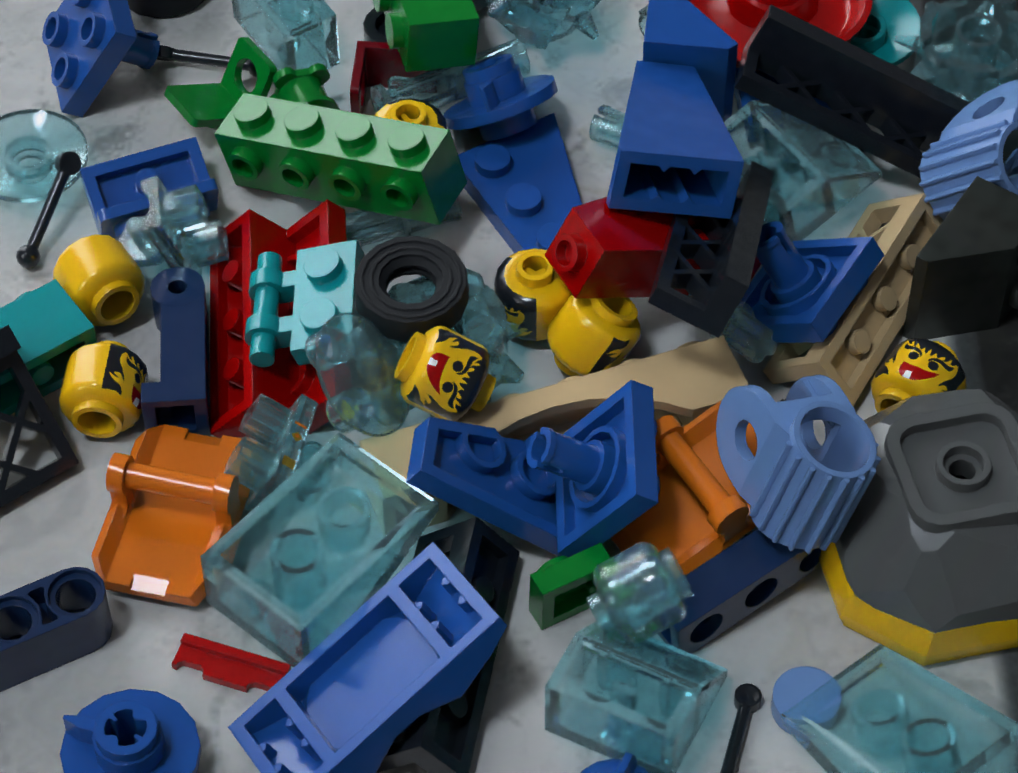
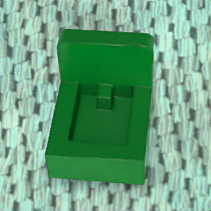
[529,543,638,631]

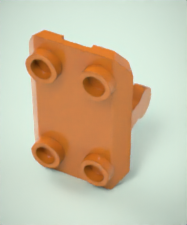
[611,400,757,584]
[91,424,260,607]

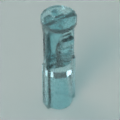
[370,39,530,113]

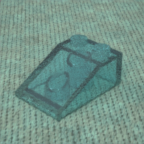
[200,432,439,668]
[781,644,1018,773]

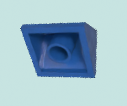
[643,0,738,128]

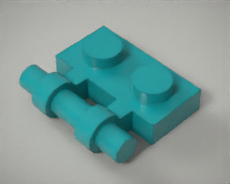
[244,239,365,367]

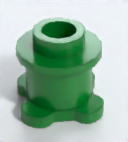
[270,63,340,110]

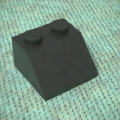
[903,176,1018,339]

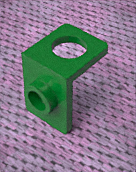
[164,37,277,128]

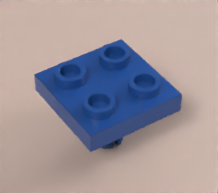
[42,0,160,117]
[723,221,884,344]
[526,380,660,557]

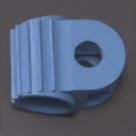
[918,80,1018,221]
[716,375,881,554]

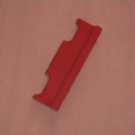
[172,633,291,693]

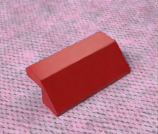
[210,199,353,438]

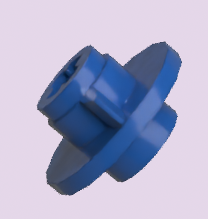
[444,54,558,141]
[60,689,202,773]

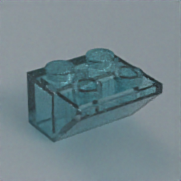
[724,100,882,241]
[545,618,728,773]

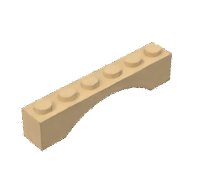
[359,335,749,539]

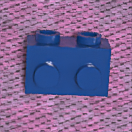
[80,137,219,243]

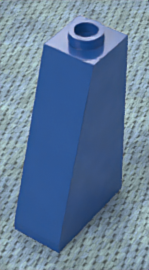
[606,61,744,219]

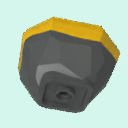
[819,389,1018,666]

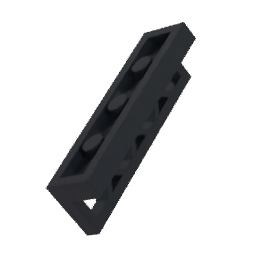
[735,4,970,178]
[648,161,774,338]
[376,517,520,773]

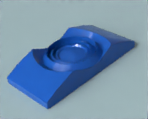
[228,542,508,773]

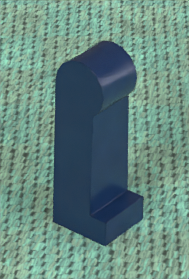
[141,266,211,436]
[638,529,821,662]

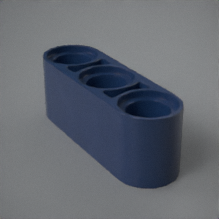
[0,567,113,692]

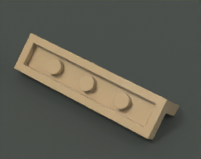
[763,193,943,406]

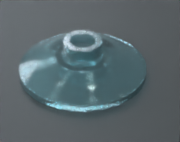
[0,109,89,203]

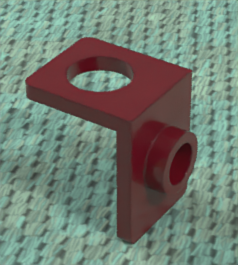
[350,41,437,114]

